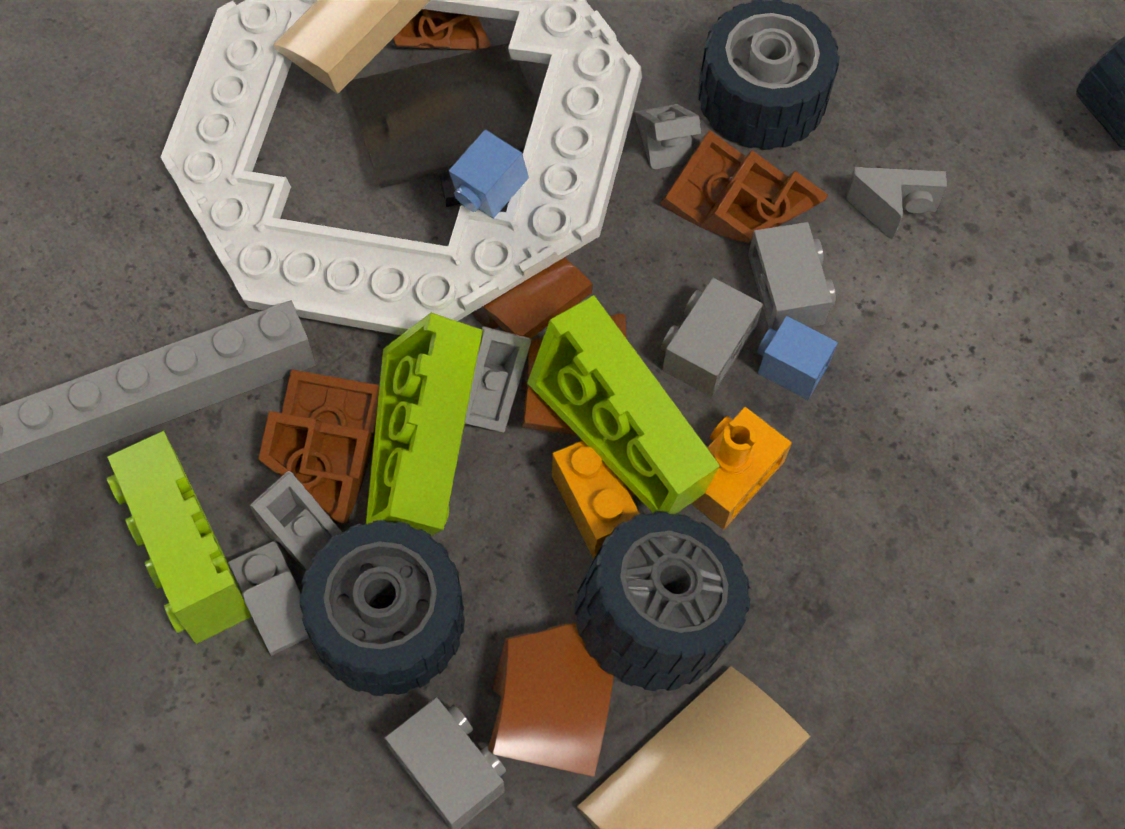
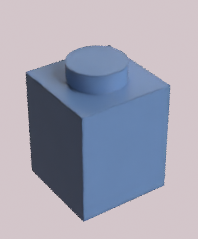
[449,129,529,219]
[757,316,838,400]

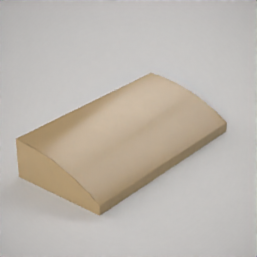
[273,0,430,94]
[577,666,811,829]

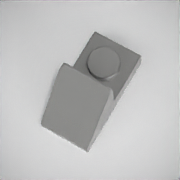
[635,104,701,169]
[846,167,947,238]
[465,326,531,433]
[249,471,342,572]
[228,540,309,656]

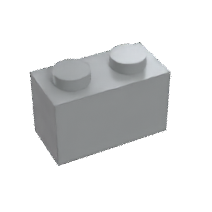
[748,222,836,331]
[661,278,763,397]
[385,697,506,829]

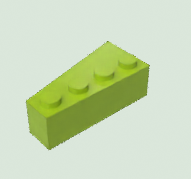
[527,295,720,514]
[366,312,483,536]
[107,431,252,644]

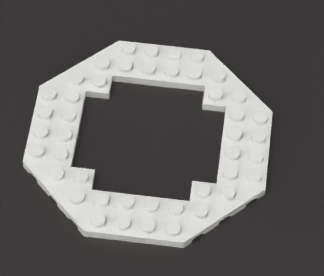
[161,0,642,335]

